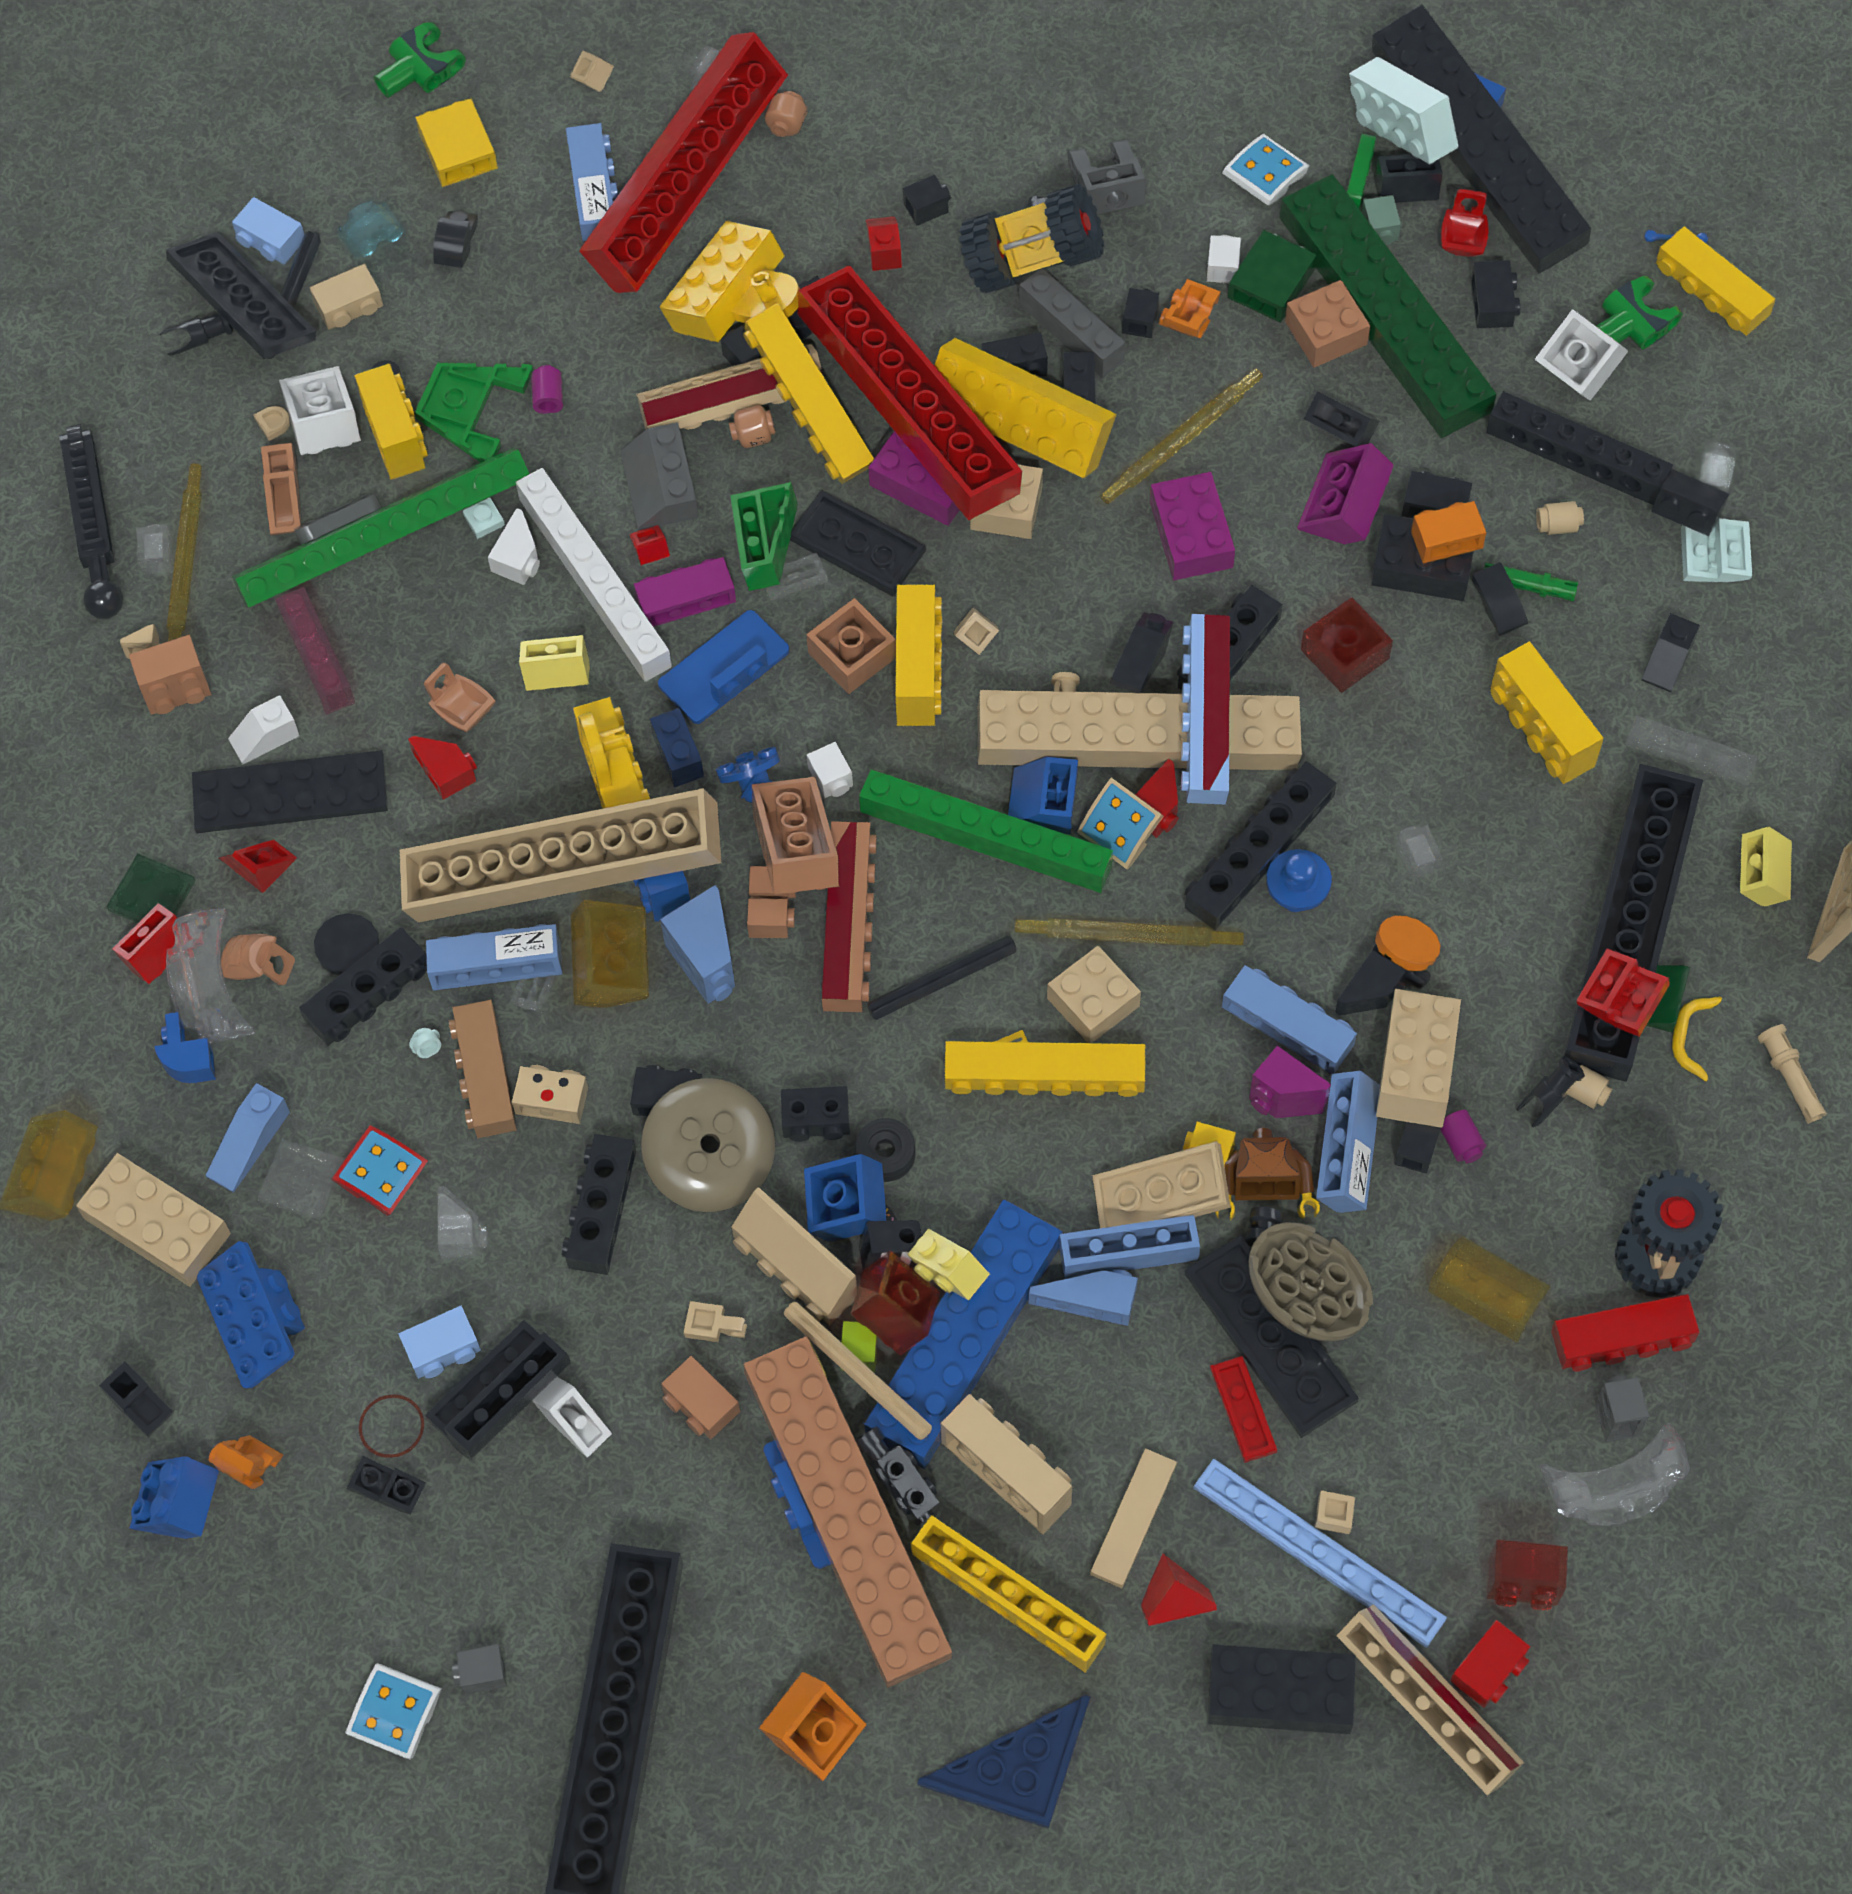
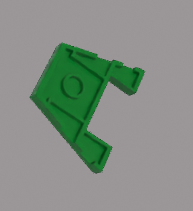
[415,363,534,463]

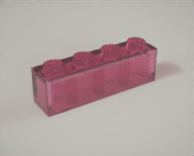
[275,587,355,715]

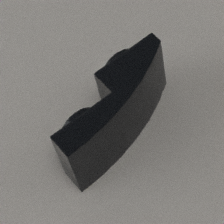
[1472,562,1528,636]
[347,1456,426,1515]

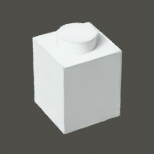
[1207,235,1241,283]
[806,742,853,798]

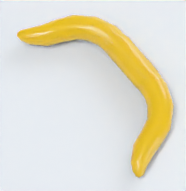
[1672,996,1722,1081]

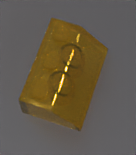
[571,900,649,1008]
[0,1110,98,1221]
[1428,1236,1551,1343]

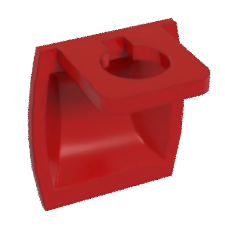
[1441,189,1489,257]

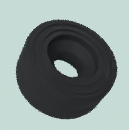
[855,1118,916,1182]

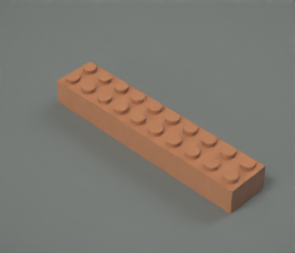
[743,1336,952,1688]

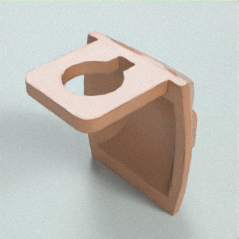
[424,663,496,732]
[220,934,295,985]

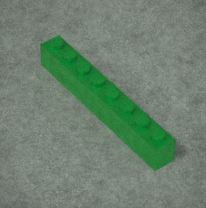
[859,769,1113,893]

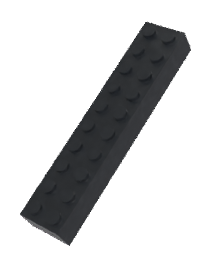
[1372,4,1591,274]
[1564,764,1703,1082]
[545,1543,683,1894]

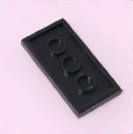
[790,490,926,597]

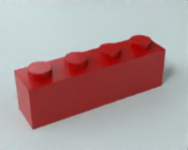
[1551,1294,1700,1372]

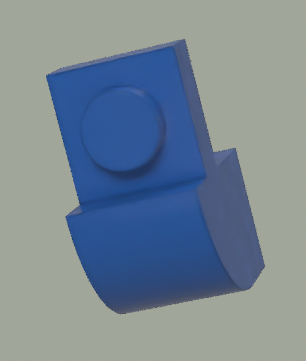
[155,1012,216,1083]

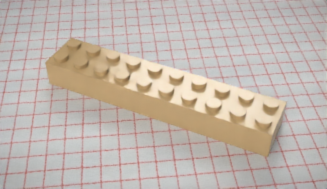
[978,690,1302,770]
[400,788,721,922]

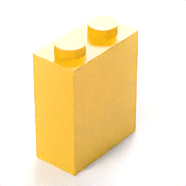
[415,98,498,187]

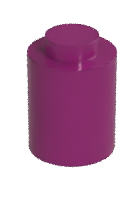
[531,365,563,414]
[1440,1110,1486,1164]

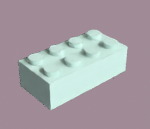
[1349,57,1458,164]

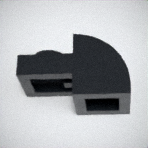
[433,211,478,268]
[99,1361,173,1437]

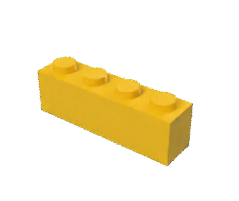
[1656,226,1776,336]

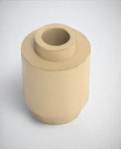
[1536,501,1584,535]
[1566,1065,1613,1109]

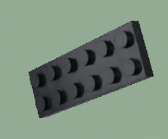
[166,232,316,359]
[192,750,388,833]
[1185,1235,1359,1438]

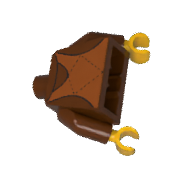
[1215,1128,1320,1220]

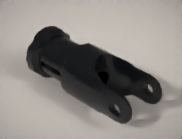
[159,313,232,355]
[1516,1056,1585,1128]

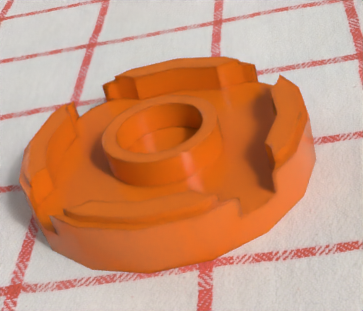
[1375,916,1441,971]

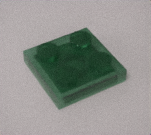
[106,853,196,923]

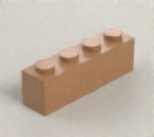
[449,1000,517,1138]

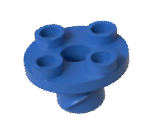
[715,746,780,803]
[1266,849,1332,912]

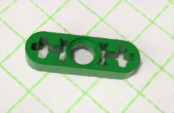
[1347,133,1377,210]

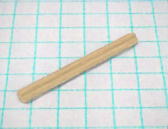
[784,1302,932,1440]

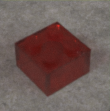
[1301,597,1393,693]
[851,1250,940,1356]
[1487,1539,1568,1610]

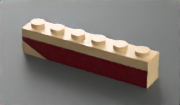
[636,344,823,429]
[1337,1605,1524,1795]

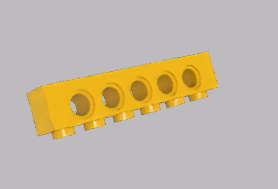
[911,1515,1106,1673]

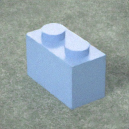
[232,197,304,264]
[398,1306,481,1379]

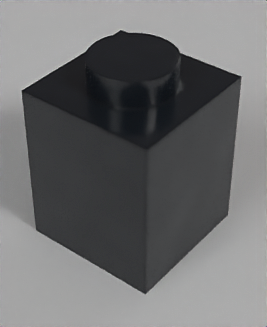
[903,174,951,226]
[1122,288,1159,339]
[1395,1122,1441,1174]

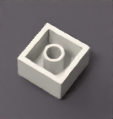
[1535,309,1628,401]

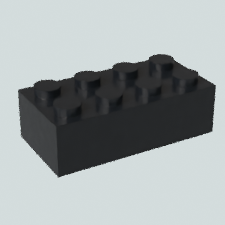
[1208,1644,1356,1734]

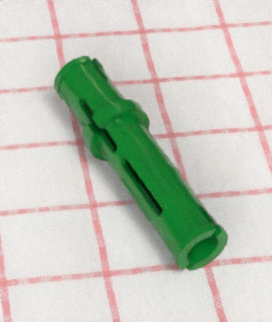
[1484,562,1578,602]

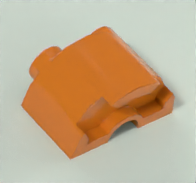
[1159,279,1221,338]
[208,1435,283,1489]

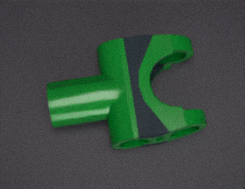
[373,22,466,98]
[1596,276,1683,350]

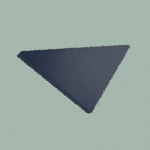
[917,1695,1090,1829]

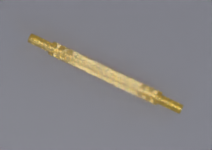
[1100,368,1263,504]
[166,464,202,641]
[1015,918,1244,947]

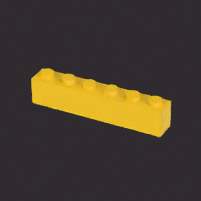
[743,303,874,484]
[945,1041,1145,1097]

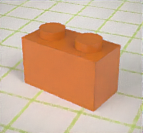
[1411,501,1487,563]

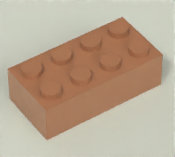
[752,777,839,895]

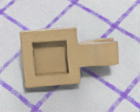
[684,1301,747,1342]

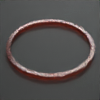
[359,1394,424,1458]

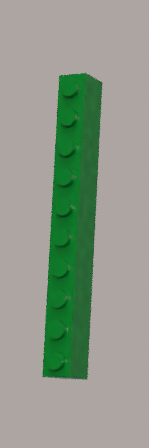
[232,448,529,607]

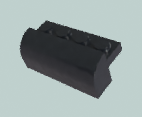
[425,1320,571,1460]

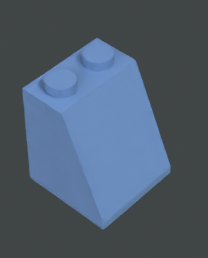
[660,885,735,1004]

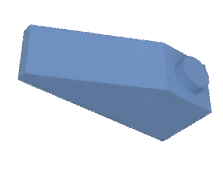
[206,1083,290,1193]
[1029,1270,1138,1326]

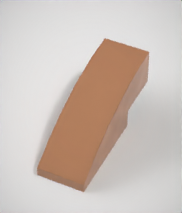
[261,443,302,535]

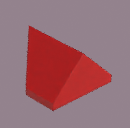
[219,839,297,893]
[1141,1554,1217,1626]

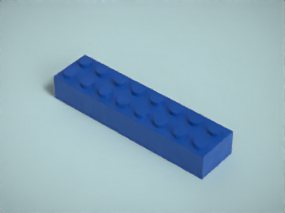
[864,1199,1062,1469]

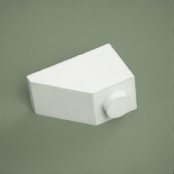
[488,508,540,585]
[228,695,299,764]
[532,1377,612,1458]

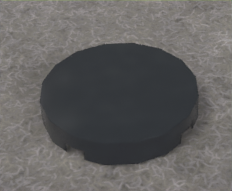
[314,913,379,975]

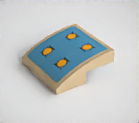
[1077,777,1164,870]

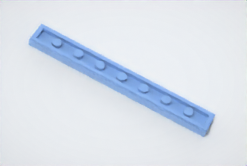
[1194,1458,1447,1648]

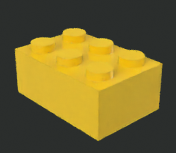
[354,363,428,480]

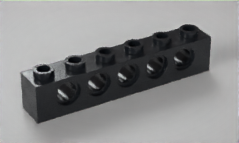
[1486,391,1674,505]
[1184,761,1337,930]

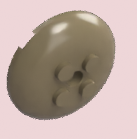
[641,1078,775,1212]
[1249,1223,1373,1341]

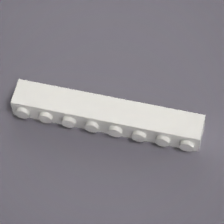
[516,468,672,682]

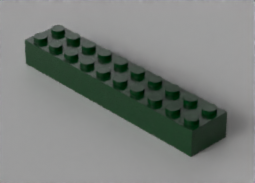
[1280,174,1497,439]

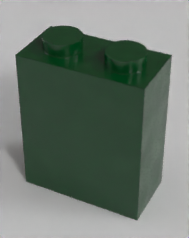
[1228,230,1317,323]

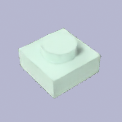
[463,498,505,539]

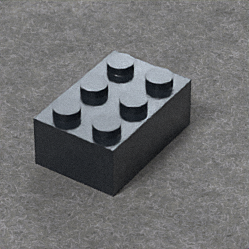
[1371,514,1474,601]

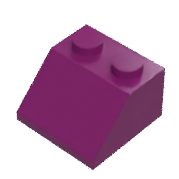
[1249,1046,1331,1118]

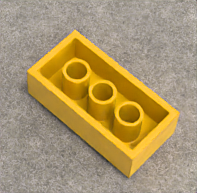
[896,585,942,726]
[1491,641,1604,784]

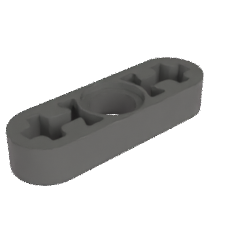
[294,492,381,544]

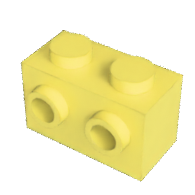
[519,635,590,691]
[1740,827,1792,906]
[907,1229,990,1301]

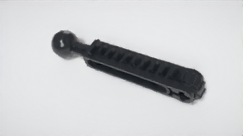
[59,424,123,619]

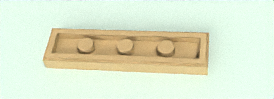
[1090,1448,1177,1589]

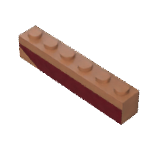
[822,821,877,1012]

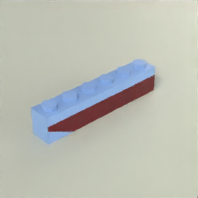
[1181,614,1230,805]

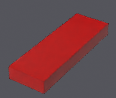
[1210,1356,1277,1463]

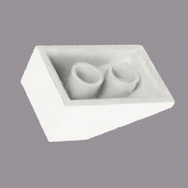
[279,366,361,455]

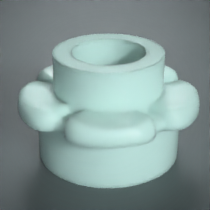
[409,1028,441,1058]

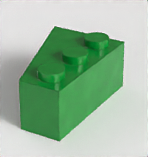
[730,482,798,591]

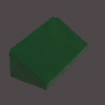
[1646,965,1690,1033]

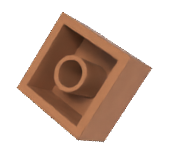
[1285,280,1370,367]
[806,598,896,694]
[129,634,212,715]

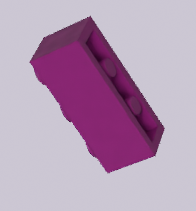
[634,557,736,627]

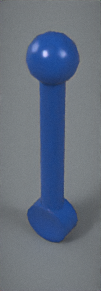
[1644,230,1708,243]

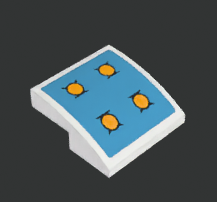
[1223,134,1309,206]
[345,1663,441,1759]

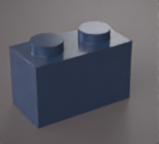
[650,708,704,788]

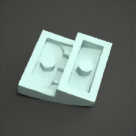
[1681,518,1752,582]

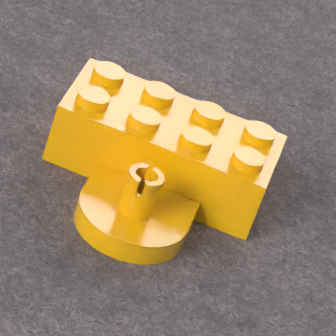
[659,221,800,342]
[573,697,650,809]

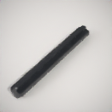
[267,231,321,359]
[867,936,1016,1020]

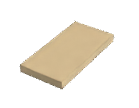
[1093,1141,1231,1228]

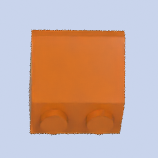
[759,1672,867,1781]

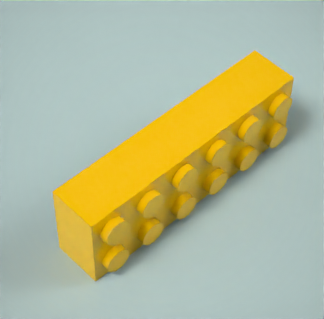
[934,338,1117,478]

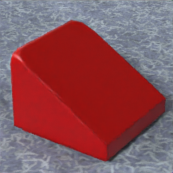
[629,525,670,565]

